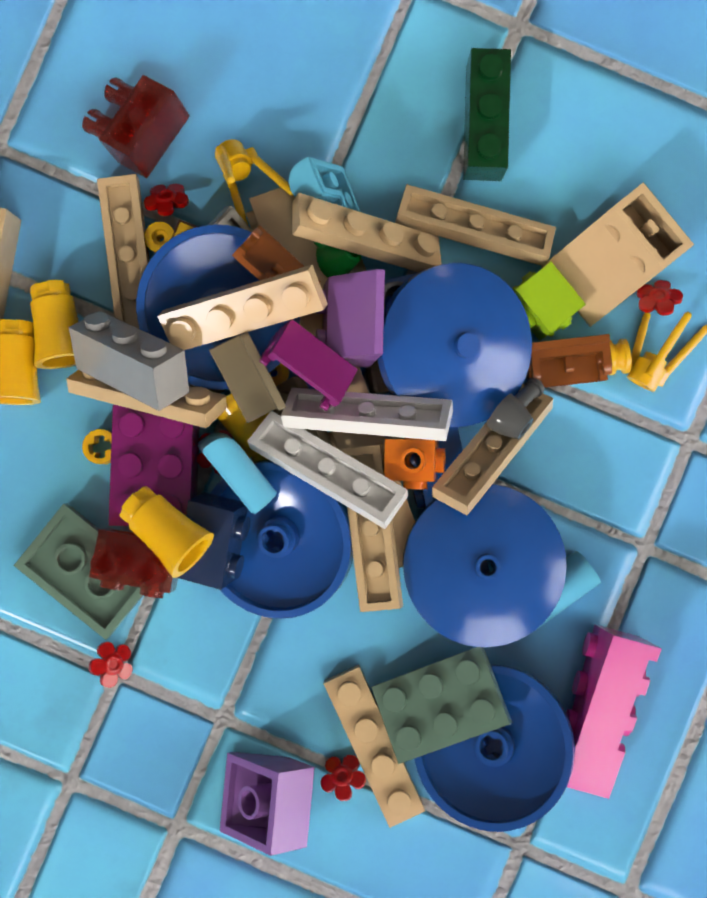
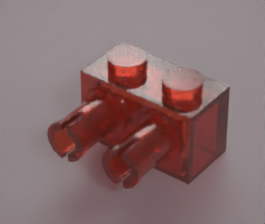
[82,75,190,179]
[89,528,178,598]

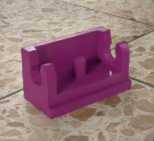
[259,319,358,411]

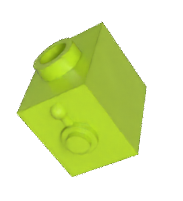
[512,261,586,341]

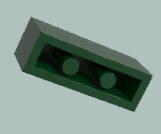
[463,48,511,181]

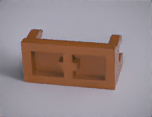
[232,225,321,283]
[527,334,612,388]

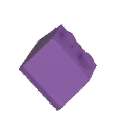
[315,269,385,368]
[220,752,315,856]

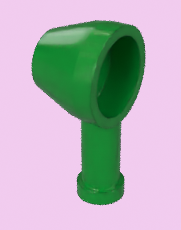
[313,241,361,278]

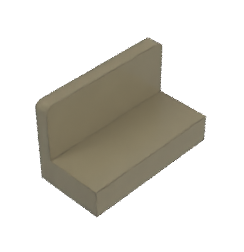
[209,332,286,423]

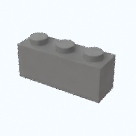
[69,311,190,411]

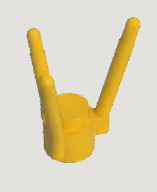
[215,139,294,226]
[627,312,707,392]

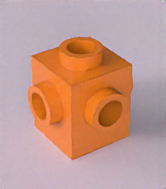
[384,438,446,489]

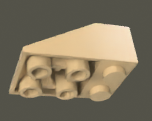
[541,182,694,327]

